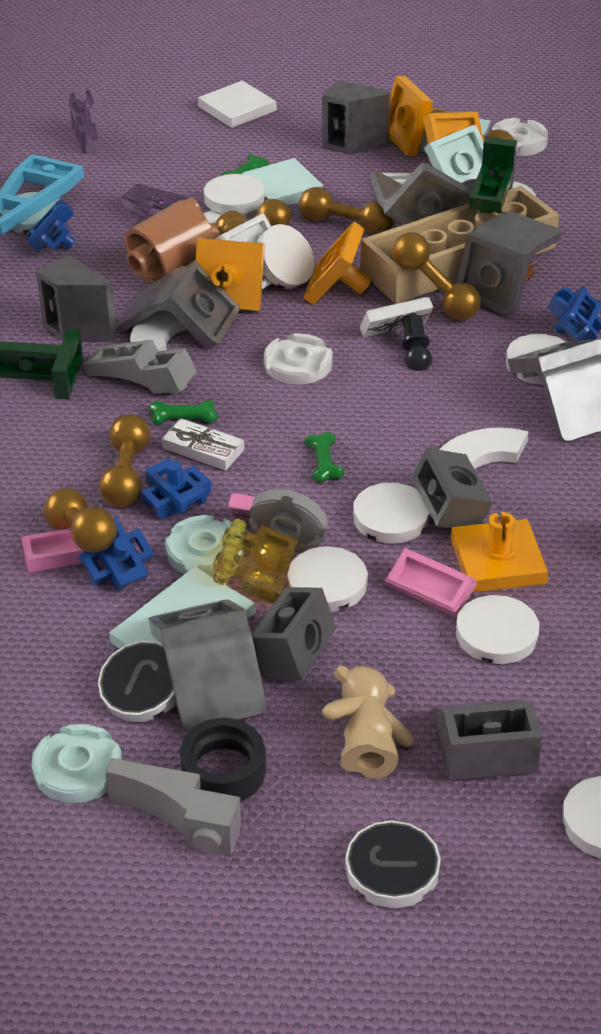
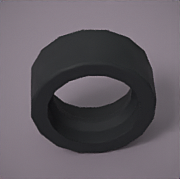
[179,717,266,802]

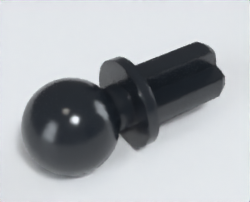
[402,313,432,371]

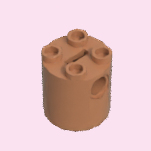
[124,197,220,285]

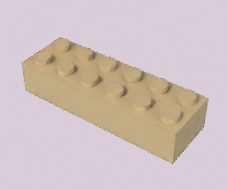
[360,186,559,304]

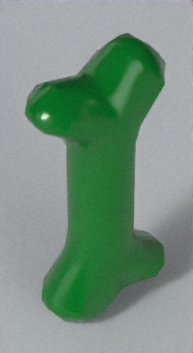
[221,154,269,176]
[149,399,218,426]
[304,432,344,483]

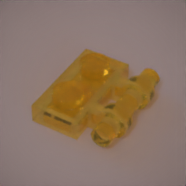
[213,519,297,604]

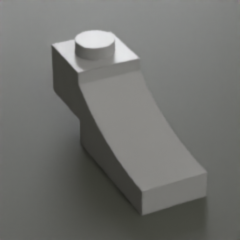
[82,339,197,395]
[106,758,241,856]

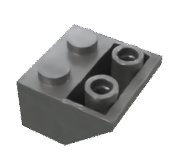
[322,80,391,154]
[36,255,117,342]
[433,699,543,781]

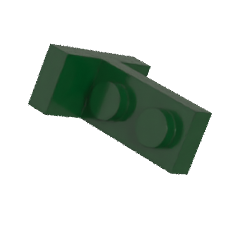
[469,136,517,213]
[0,329,84,400]

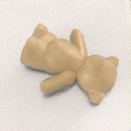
[322,666,414,779]

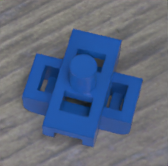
[27,200,76,252]
[547,285,601,341]
[141,458,211,519]
[79,517,154,591]

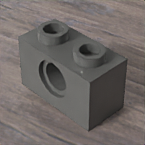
[412,448,493,528]
[252,587,336,681]

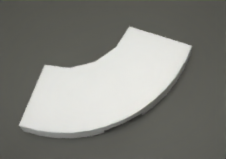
[130,310,187,351]
[439,428,529,469]

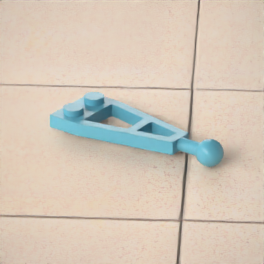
[0,154,84,235]

